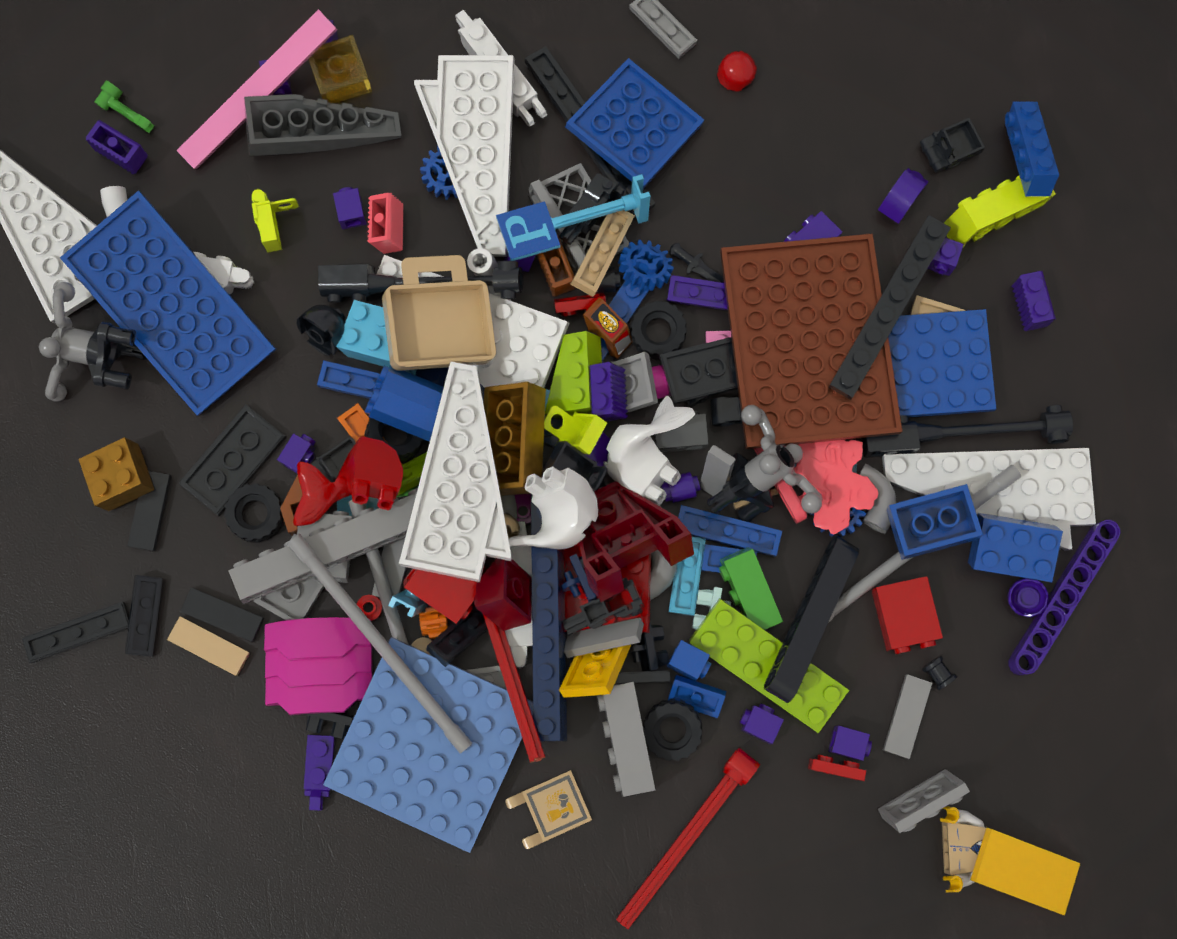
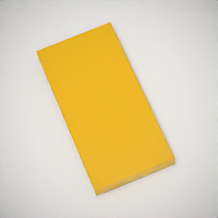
[970,828,1080,916]

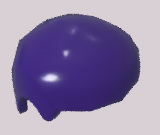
[1007,578,1049,617]

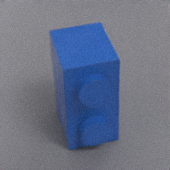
[666,640,711,681]

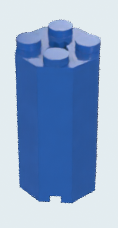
[364,365,444,442]

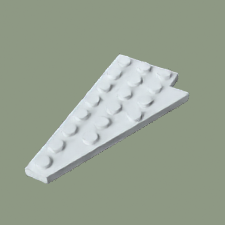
[414,55,515,257]
[0,149,97,323]
[377,255,570,388]
[399,362,512,582]
[882,448,1096,551]

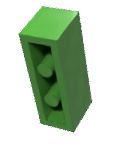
[719,547,783,630]

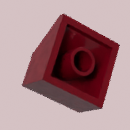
[474,558,532,631]

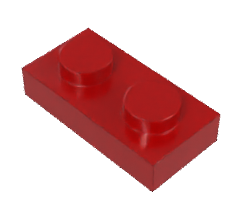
[554,293,606,316]
[808,755,866,781]

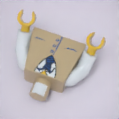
[940,806,986,893]

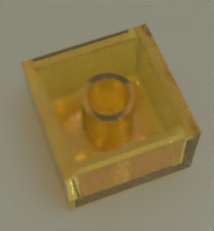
[309,35,372,103]

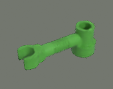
[94,80,155,133]

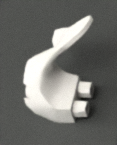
[603,396,695,506]
[509,467,598,550]

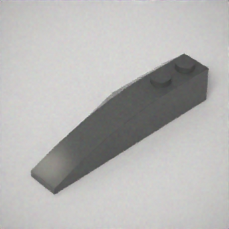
[244,94,401,156]

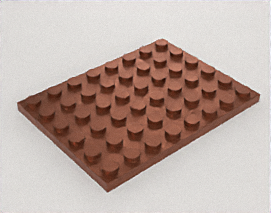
[720,234,902,449]

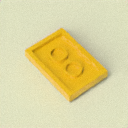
[559,645,631,698]

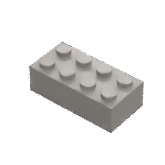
[597,682,655,797]

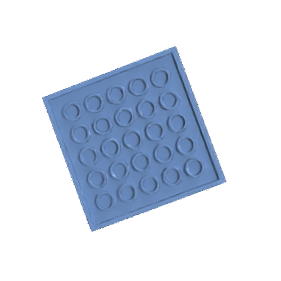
[323,637,533,853]

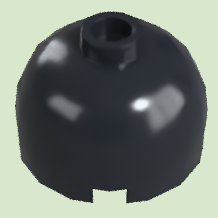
[296,305,346,356]

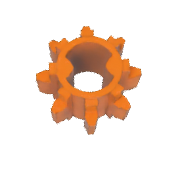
[419,607,448,639]

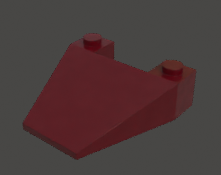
[579,481,694,602]

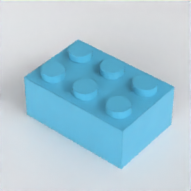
[336,300,417,375]

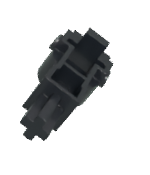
[558,173,624,245]
[562,577,645,635]

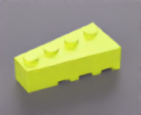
[944,176,1056,247]

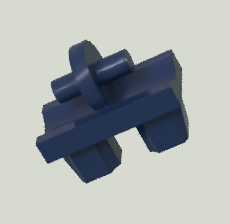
[561,554,597,602]

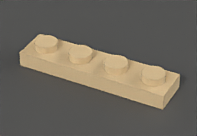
[571,210,635,297]

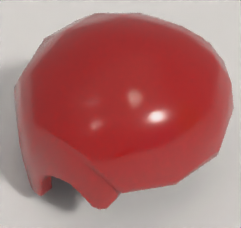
[717,51,757,91]

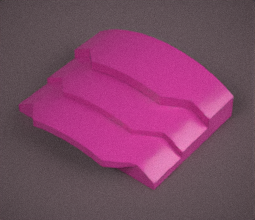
[264,617,373,715]

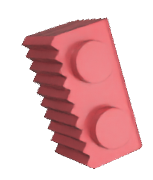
[367,193,403,254]

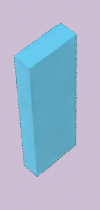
[668,537,706,616]

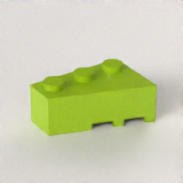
[545,331,602,419]

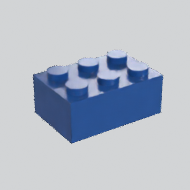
[886,484,983,560]
[968,513,1063,582]

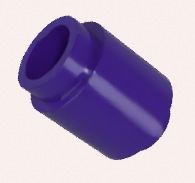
[661,472,700,503]

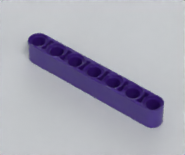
[1008,520,1120,675]

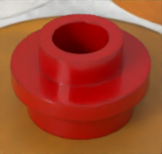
[357,595,382,621]

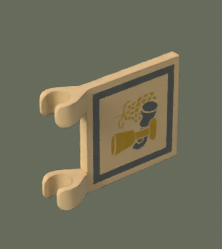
[505,770,592,849]

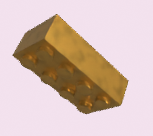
[484,382,546,496]

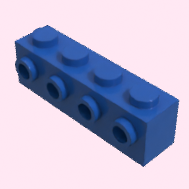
[1005,101,1059,197]

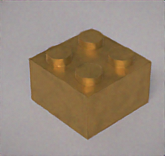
[78,437,155,511]

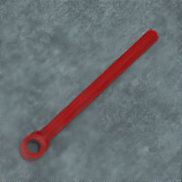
[483,566,545,763]
[616,747,760,929]

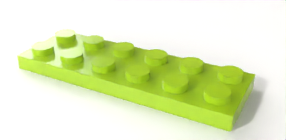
[689,598,849,733]

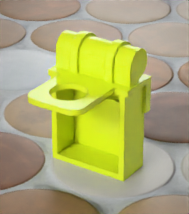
[252,189,299,252]
[544,406,607,455]

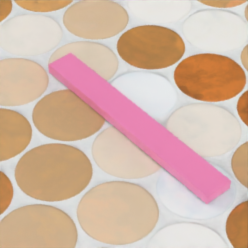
[177,9,338,169]

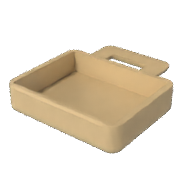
[382,255,496,371]

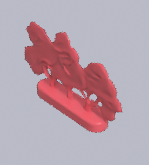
[754,440,879,535]

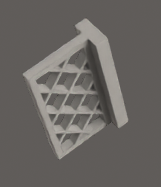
[528,163,629,274]

